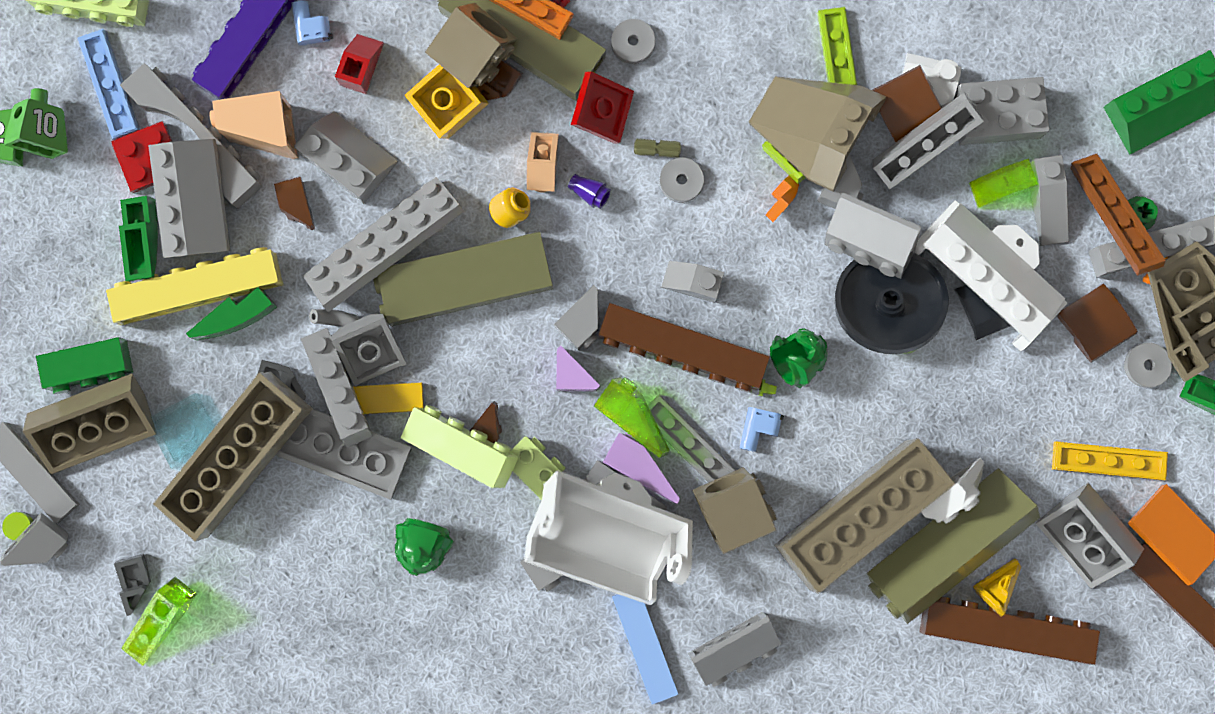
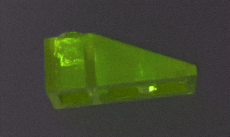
[594,377,670,458]
[121,577,197,666]

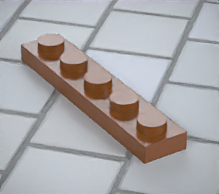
[1070,153,1166,276]

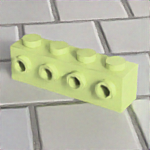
[26,0,149,27]
[401,405,518,488]
[510,436,566,500]

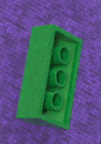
[1103,50,1215,155]

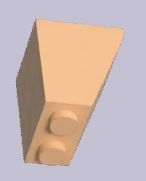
[210,91,298,159]

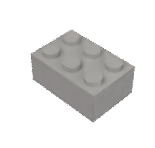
[954,77,1049,145]

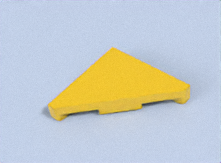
[973,558,1021,616]

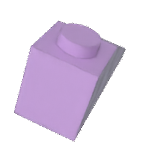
[603,431,680,504]

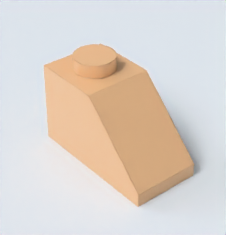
[527,132,558,192]

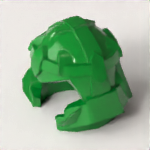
[770,328,828,389]
[395,518,455,576]

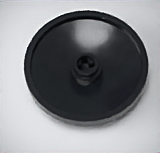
[834,253,949,354]

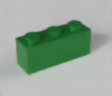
[36,337,133,394]

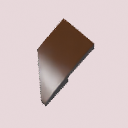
[477,59,523,101]
[274,176,315,230]
[470,401,502,444]

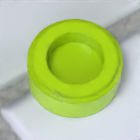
[2,512,33,540]

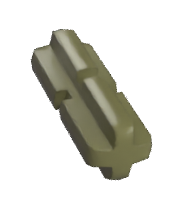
[634,139,681,158]

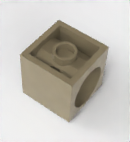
[425,3,517,88]
[692,467,777,554]

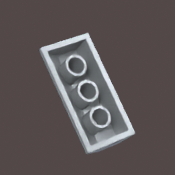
[148,139,230,258]

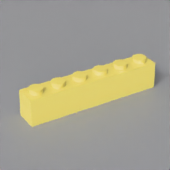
[106,247,284,325]

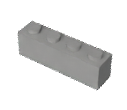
[873,92,984,189]
[301,328,373,447]

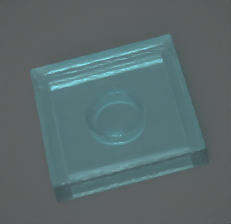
[151,393,215,469]

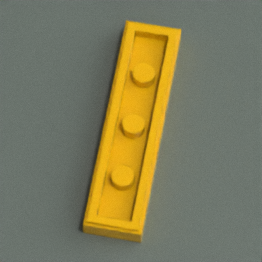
[1052,441,1168,480]

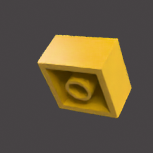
[405,65,489,139]

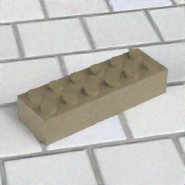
[153,372,313,541]

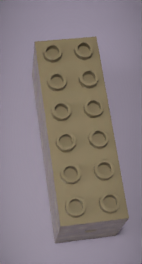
[774,438,955,594]

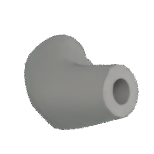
[309,309,360,326]

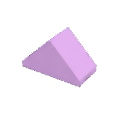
[556,346,600,391]

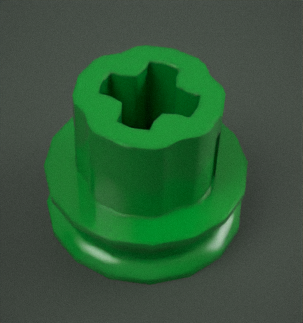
[1127,196,1158,230]

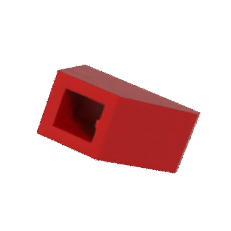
[335,34,384,94]

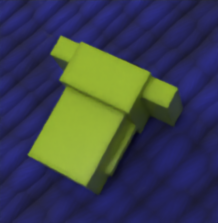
[758,379,777,396]

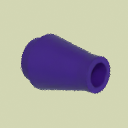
[568,174,611,209]

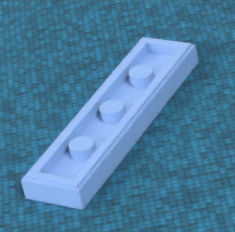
[78,29,140,140]
[612,594,678,704]

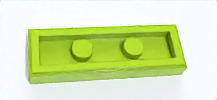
[817,7,857,85]

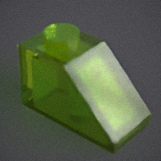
[969,158,1038,208]

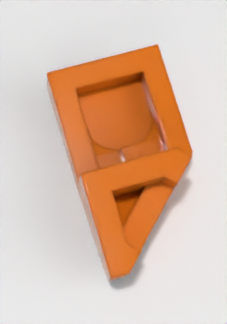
[765,175,799,222]

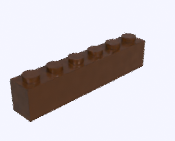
[599,303,770,393]
[919,596,1100,665]

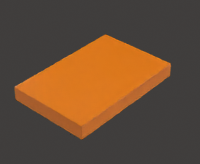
[1127,484,1215,585]

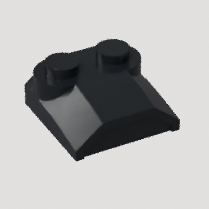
[954,284,1011,340]

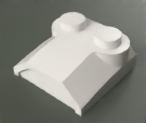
[902,53,961,108]
[921,458,984,524]

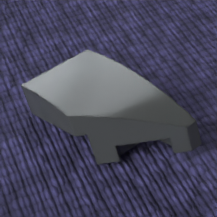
[258,360,306,401]
[114,554,151,616]

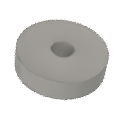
[611,19,655,64]
[659,157,704,203]
[1124,343,1172,388]

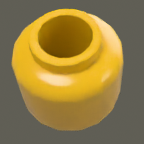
[489,187,530,228]

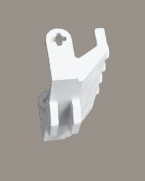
[915,200,1067,351]
[524,470,693,605]

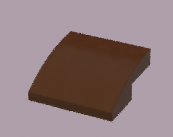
[872,65,942,142]
[1057,284,1138,363]

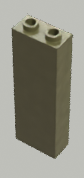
[438,0,606,101]
[373,232,553,327]
[866,468,1040,624]

